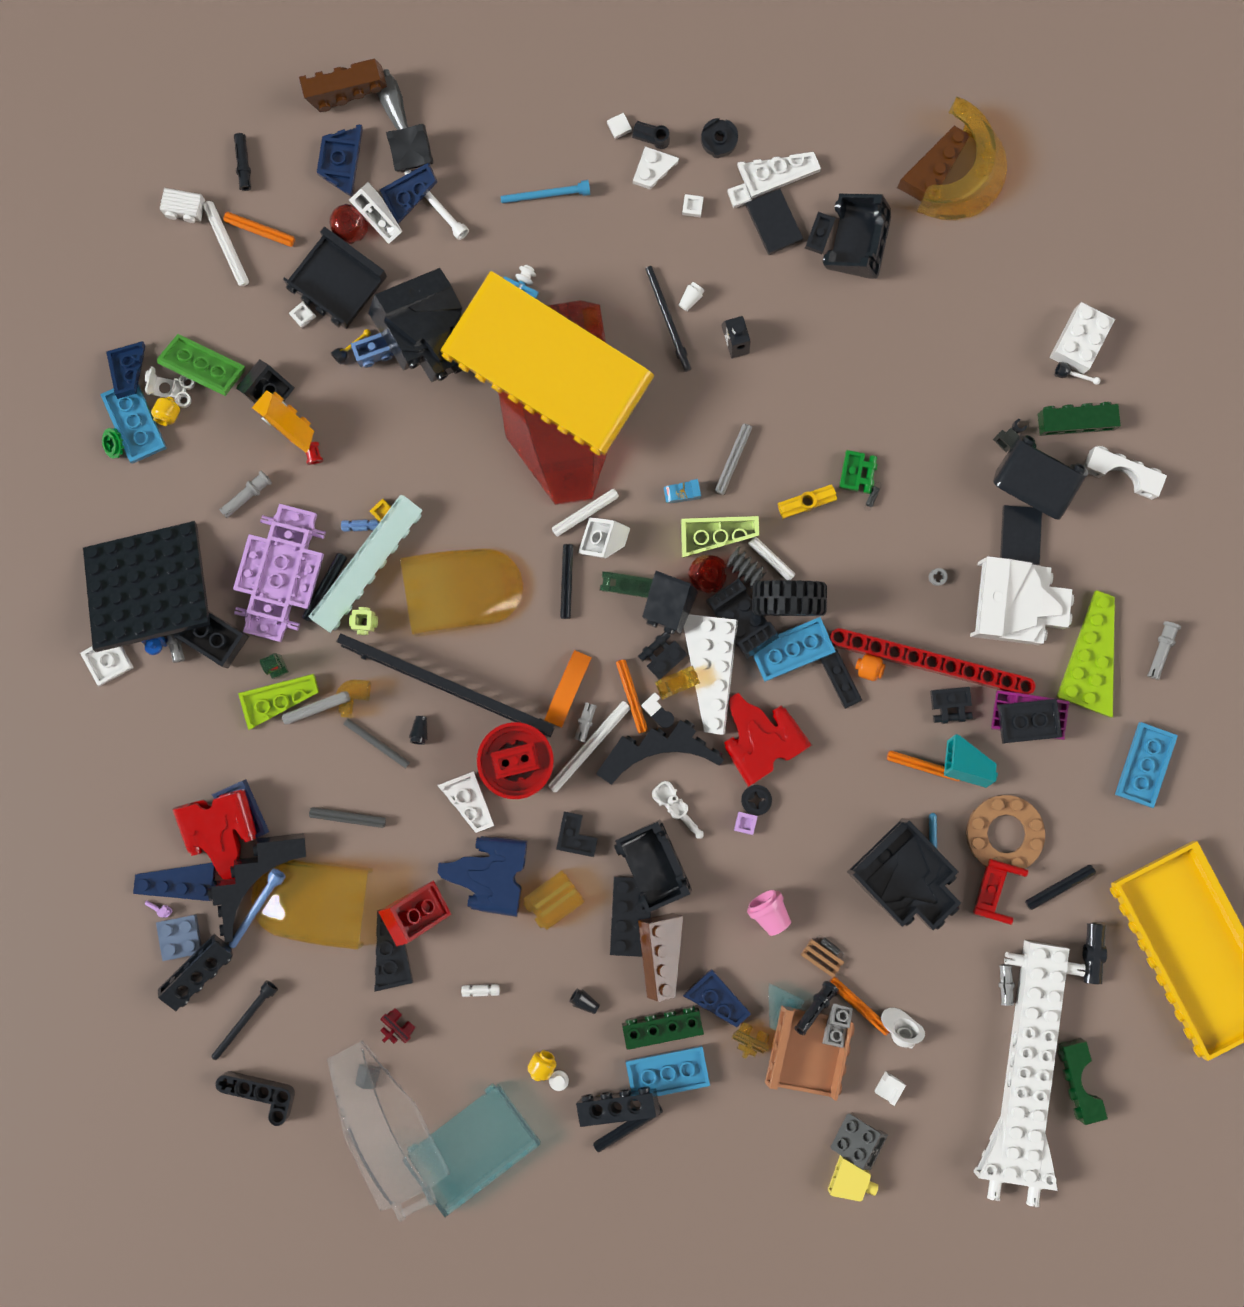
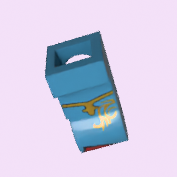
[663,479,701,503]

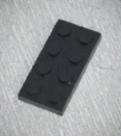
[610,876,651,957]

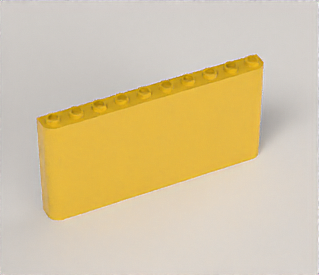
[440,271,654,456]
[1110,841,1244,1061]

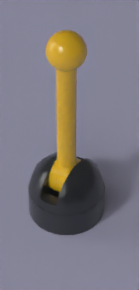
[331,329,371,365]

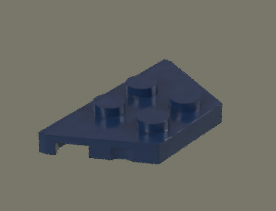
[317,124,363,197]

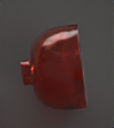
[329,204,368,244]
[688,555,727,593]

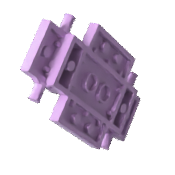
[233,504,326,642]

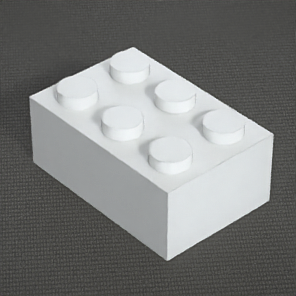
[1049,302,1115,375]

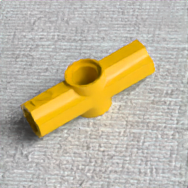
[777,484,837,519]

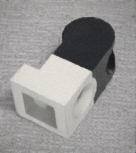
[641,693,674,728]

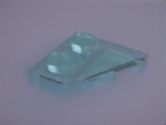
[768,983,804,1030]

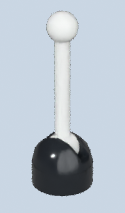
[1054,362,1101,385]

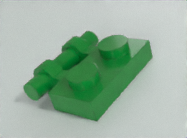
[839,450,878,494]

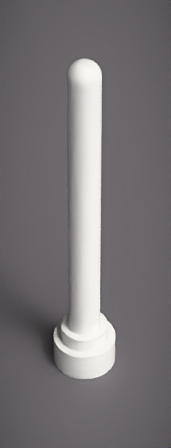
[405,169,469,240]

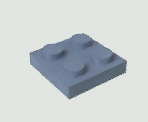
[156,914,202,961]

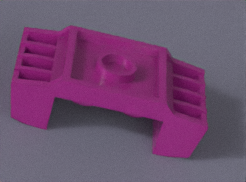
[991,690,1070,740]

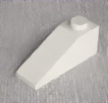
[349,182,402,244]

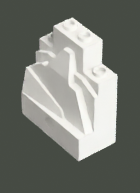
[970,556,1074,645]

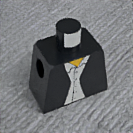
[721,316,751,359]

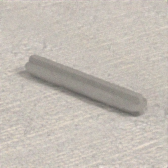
[715,424,752,495]
[282,691,350,724]

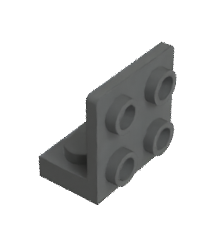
[831,1114,888,1170]

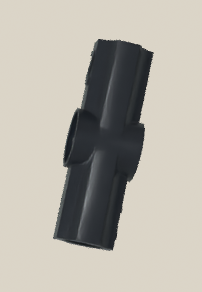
[1082,923,1107,985]

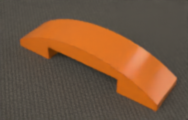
[545,650,592,728]

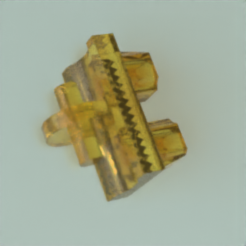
[732,1023,769,1059]

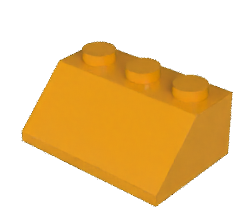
[252,390,314,453]

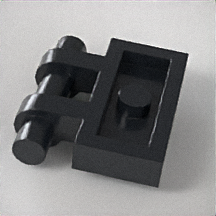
[638,632,688,680]
[930,687,973,724]

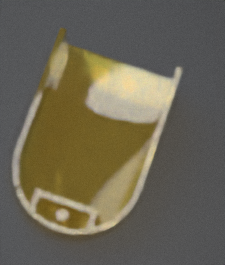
[400,549,523,637]
[251,859,373,949]

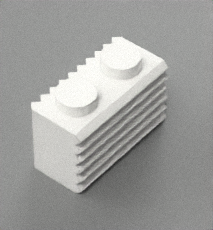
[160,188,205,223]

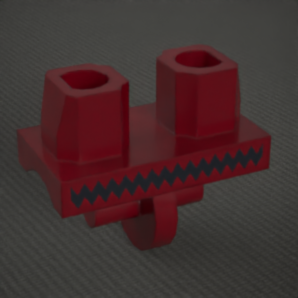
[380,1008,415,1044]

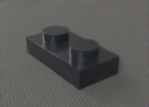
[805,212,836,254]

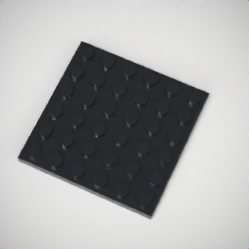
[83,521,210,652]

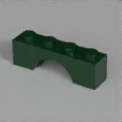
[1058,1038,1108,1125]

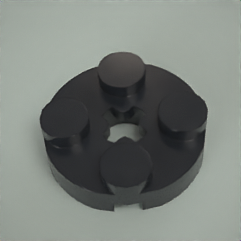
[701,118,738,158]

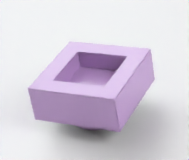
[734,811,758,835]

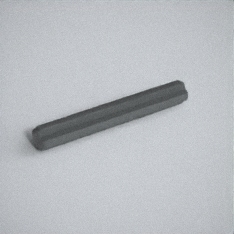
[309,807,386,828]

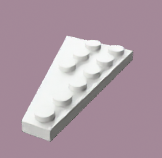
[684,614,738,735]

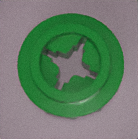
[102,428,124,459]

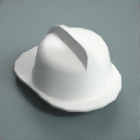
[881,1008,925,1049]

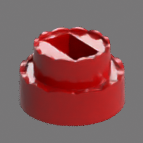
[477,722,554,799]

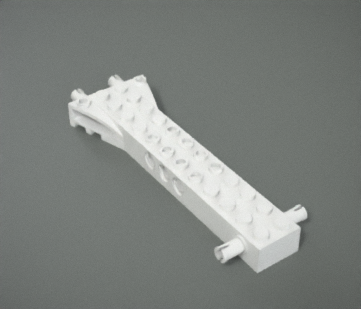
[973,940,1086,1207]

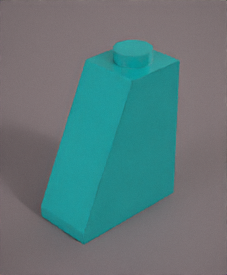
[944,734,998,788]

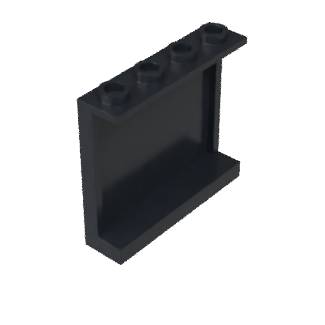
[283,226,387,329]

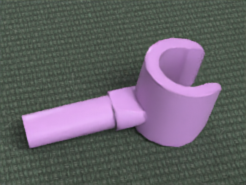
[145,900,173,918]

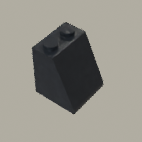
[642,571,698,635]

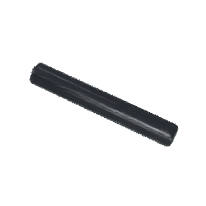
[560,544,573,619]
[302,553,347,622]
[1025,865,1096,910]
[593,1104,663,1152]

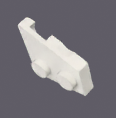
[633,147,679,189]

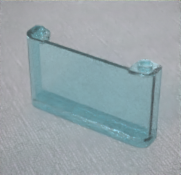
[403,1083,541,1217]

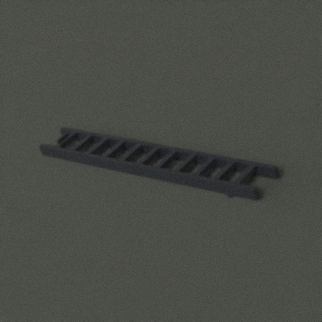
[337,633,555,738]

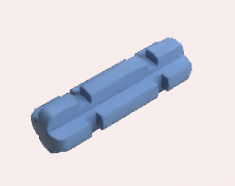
[341,519,379,531]

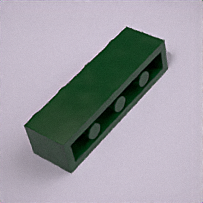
[1037,402,1121,436]

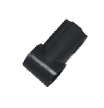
[632,121,670,149]

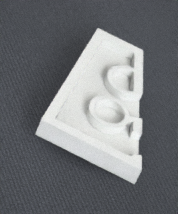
[437,771,495,833]

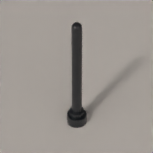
[211,980,278,1060]

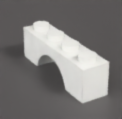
[1084,446,1167,500]

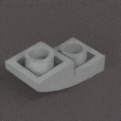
[822,1004,853,1048]

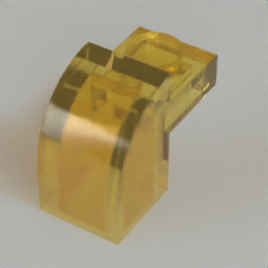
[655,665,700,700]
[336,680,371,718]

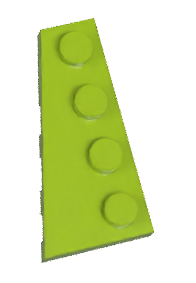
[238,674,319,730]

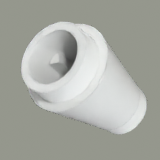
[679,282,704,312]

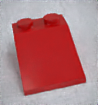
[379,880,452,946]

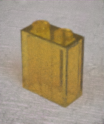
[523,870,585,930]

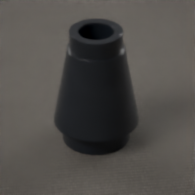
[409,716,428,745]
[569,988,600,1014]

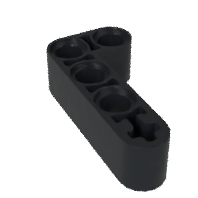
[215,1071,295,1126]

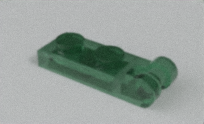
[599,572,653,598]

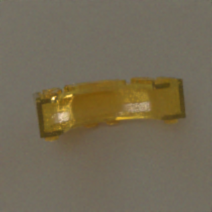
[917,96,1007,220]

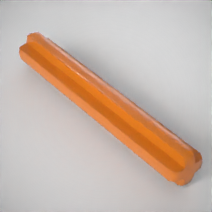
[223,212,295,247]
[616,659,648,733]
[887,751,960,781]
[829,977,889,1035]

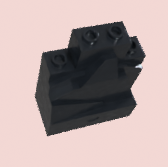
[368,268,462,382]
[847,819,961,931]

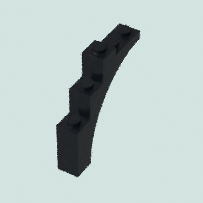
[596,719,724,785]
[208,833,306,942]

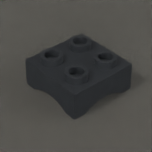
[386,124,434,172]

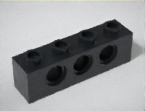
[158,934,233,1011]
[576,1086,660,1127]

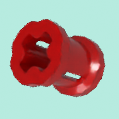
[306,442,323,465]

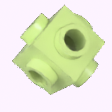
[349,607,378,635]

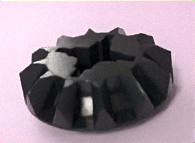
[741,785,772,816]

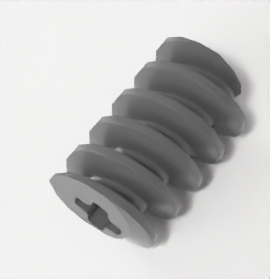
[726,547,768,588]

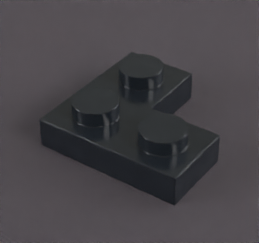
[556,811,598,857]

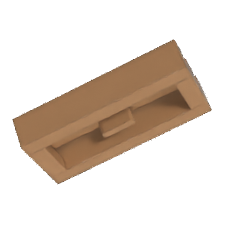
[800,939,844,978]

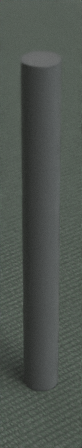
[344,718,410,769]

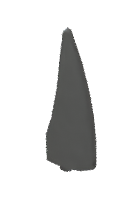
[377,69,408,130]

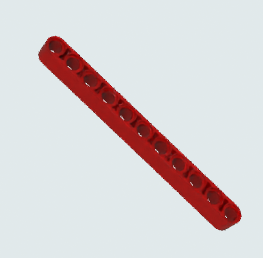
[829,628,1036,695]

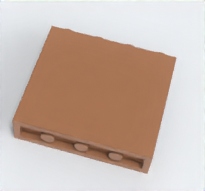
[765,1005,855,1101]

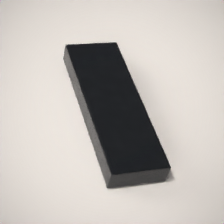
[820,649,862,709]

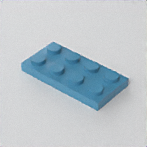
[100,383,167,464]
[753,617,836,682]
[1115,722,1178,808]
[626,1045,710,1101]

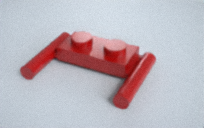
[973,859,1028,925]

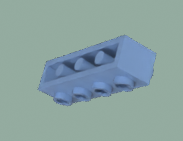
[351,333,394,368]

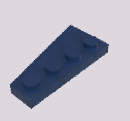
[133,863,216,901]

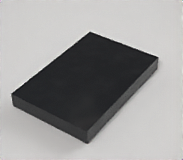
[746,189,803,255]
[1000,505,1042,565]
[997,699,1062,744]

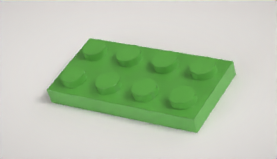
[157,334,245,396]

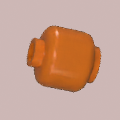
[855,654,886,681]

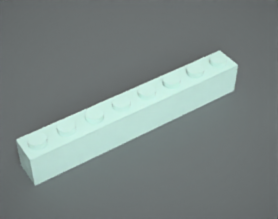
[308,495,423,633]

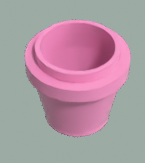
[747,890,791,936]

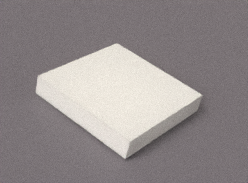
[80,646,134,686]

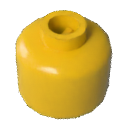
[151,397,180,426]
[528,1050,556,1081]

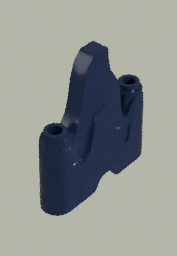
[437,836,528,917]

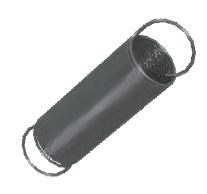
[865,482,881,511]
[817,935,844,958]

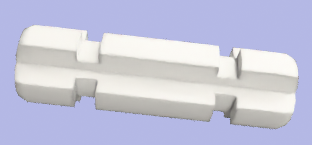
[461,984,500,997]

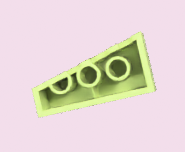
[681,516,759,558]

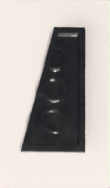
[374,909,413,992]

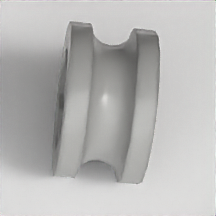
[929,568,947,586]

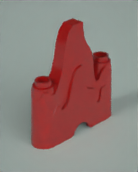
[724,693,812,787]
[172,789,257,880]

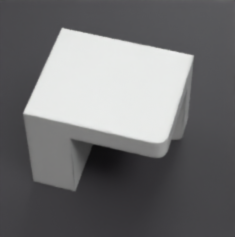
[875,1071,906,1106]

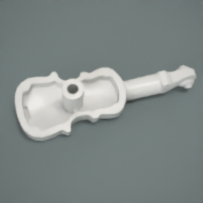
[652,781,704,839]

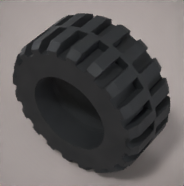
[752,580,827,616]

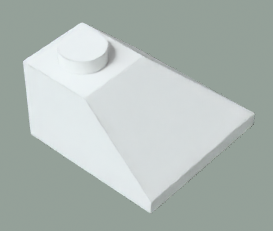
[578,517,630,558]

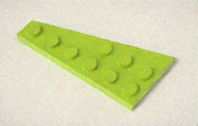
[1056,590,1115,718]

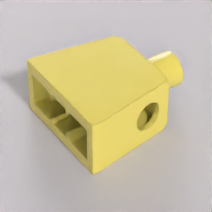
[828,1155,878,1201]

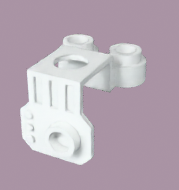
[145,366,196,408]

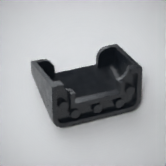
[823,193,891,279]
[993,434,1088,520]
[614,819,692,913]

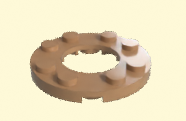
[966,795,1045,873]

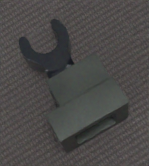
[993,419,1027,452]

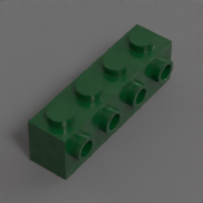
[622,1006,704,1050]

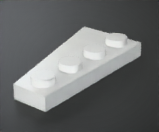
[737,152,821,199]

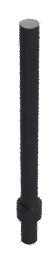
[645,266,691,372]

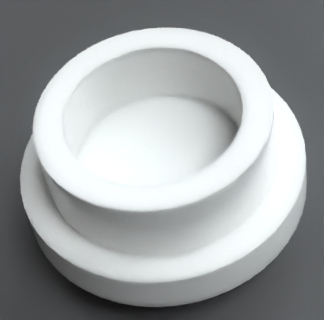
[549,1070,569,1091]

